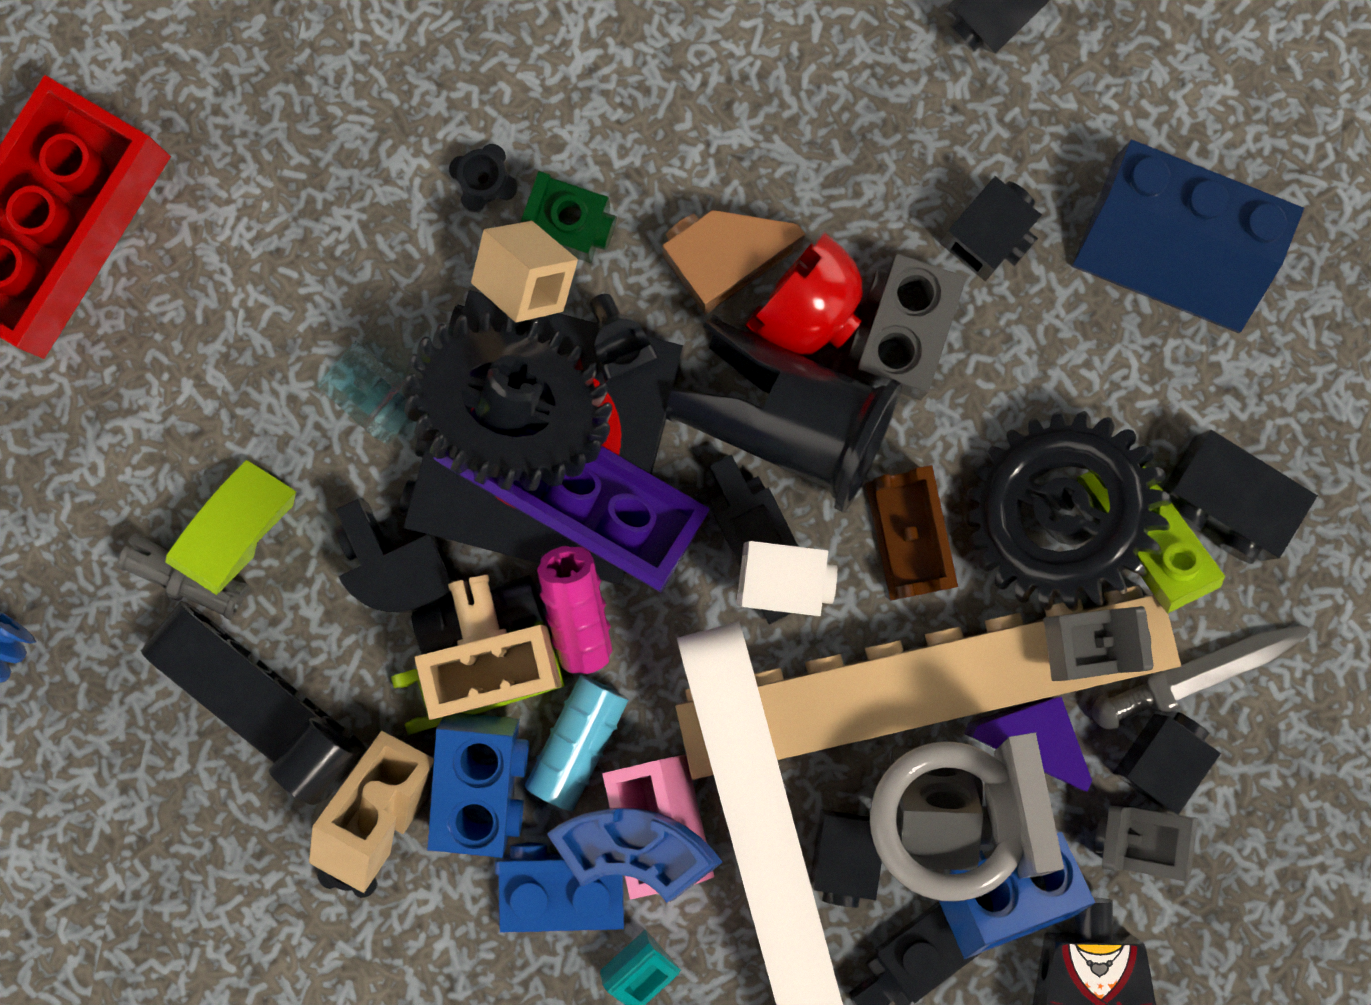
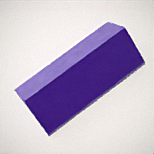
[434,408,710,593]

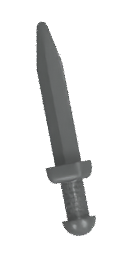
[1091,625,1310,730]

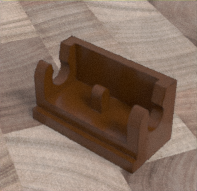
[865,465,958,601]

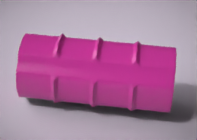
[537,546,612,674]

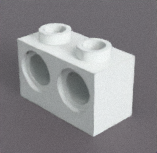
[736,541,837,616]

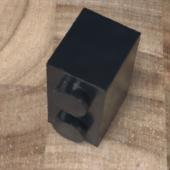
[1162,429,1318,564]

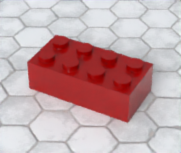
[0,75,171,359]

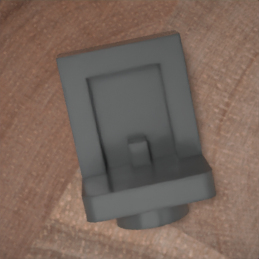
[1043,606,1154,681]
[1095,805,1198,881]

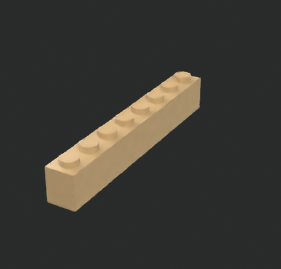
[675,585,1181,780]

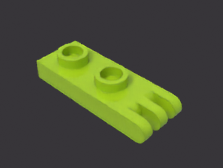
[1077,466,1225,614]

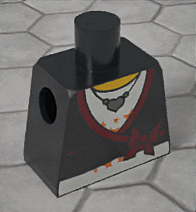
[1032,897,1156,1005]

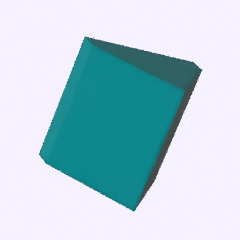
[600,929,682,1005]

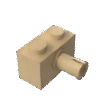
[414,575,562,720]

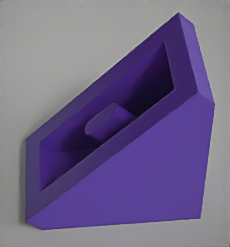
[964,695,1092,792]

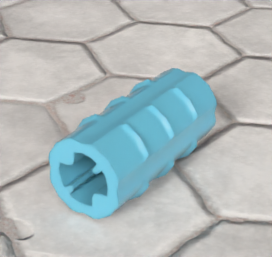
[525,675,629,811]

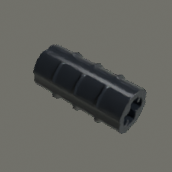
[411,575,545,655]

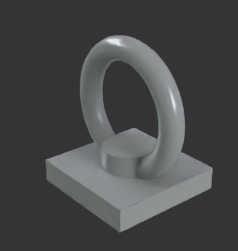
[870,733,1064,901]

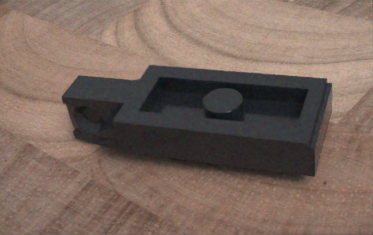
[709,454,799,625]
[849,893,993,1005]

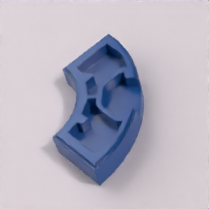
[547,808,723,903]

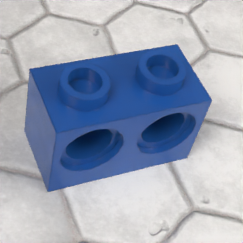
[427,713,529,858]
[939,832,1096,959]

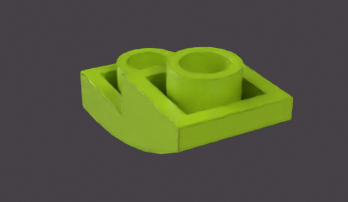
[165,460,297,595]

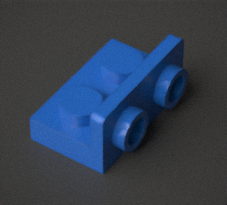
[495,842,625,933]

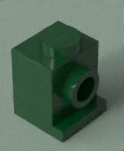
[520,171,617,263]

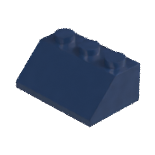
[1071,139,1304,334]

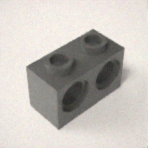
[847,254,967,400]
[890,748,992,870]

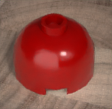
[745,231,862,355]

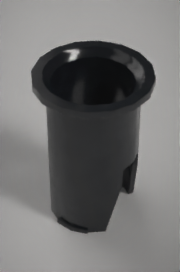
[665,314,903,513]

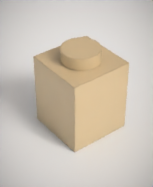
[471,221,578,322]

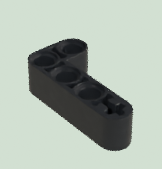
[140,601,366,805]

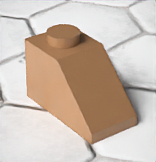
[662,210,805,315]

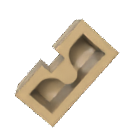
[309,731,434,893]

